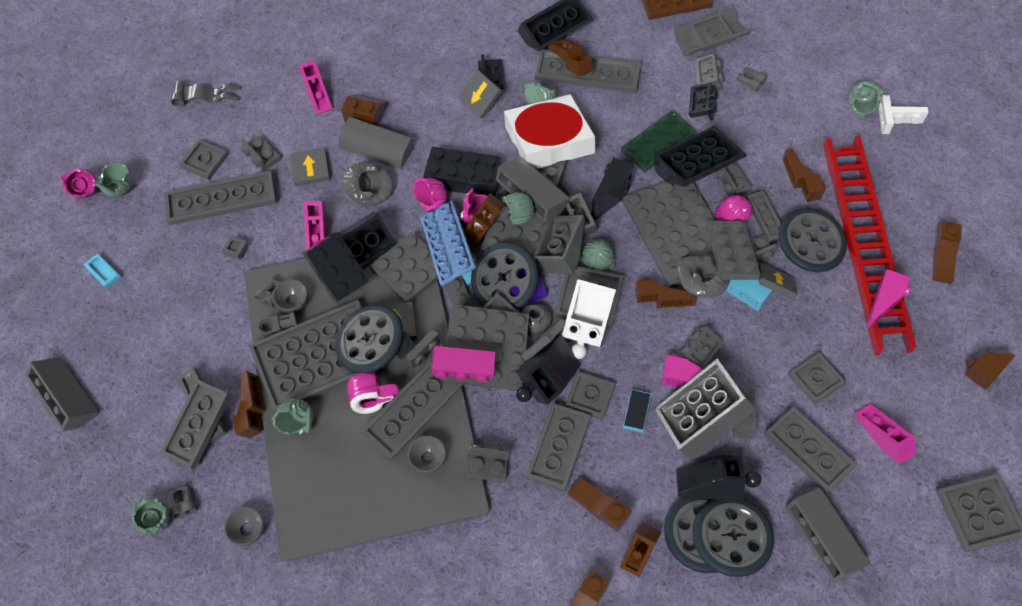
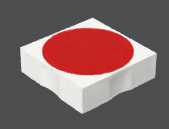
[504,95,595,169]

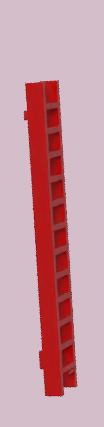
[823,136,917,355]

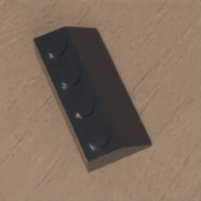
[517,0,593,52]
[339,212,396,268]

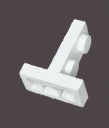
[878,95,928,134]

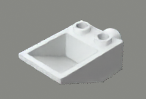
[562,279,616,359]

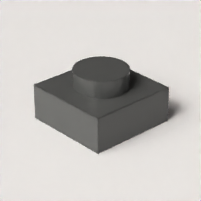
[222,236,248,260]

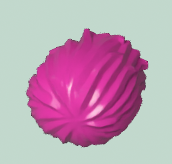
[60,167,97,199]
[413,177,447,213]
[715,195,753,222]

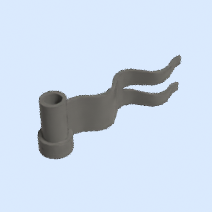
[170,81,240,107]

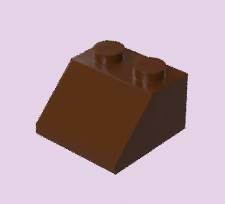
[341,94,388,126]

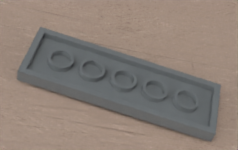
[535,49,641,93]
[164,171,277,225]

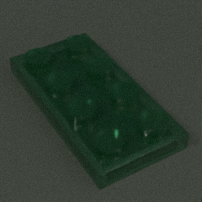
[621,110,697,173]

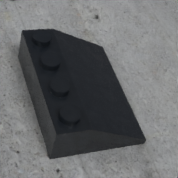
[654,126,746,187]

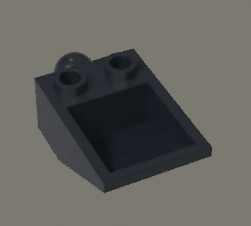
[591,157,634,221]
[516,334,581,405]
[676,455,762,502]

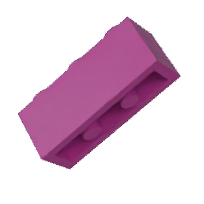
[431,346,495,383]

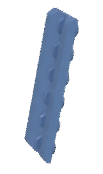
[420,201,477,287]

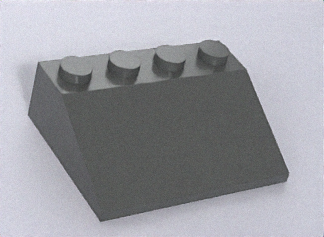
[654,359,757,460]

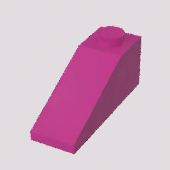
[299,60,333,114]
[303,201,327,250]
[866,269,911,328]
[662,355,703,388]
[855,404,916,464]

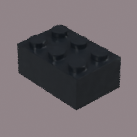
[302,232,369,302]

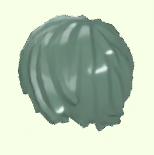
[849,81,884,116]
[523,82,556,105]
[95,161,132,197]
[502,192,534,225]
[581,238,615,271]
[271,398,314,435]
[132,498,170,535]

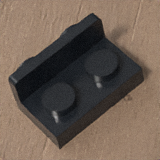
[478,54,503,90]
[688,83,718,121]

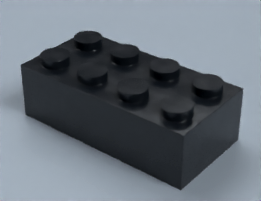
[423,147,502,197]

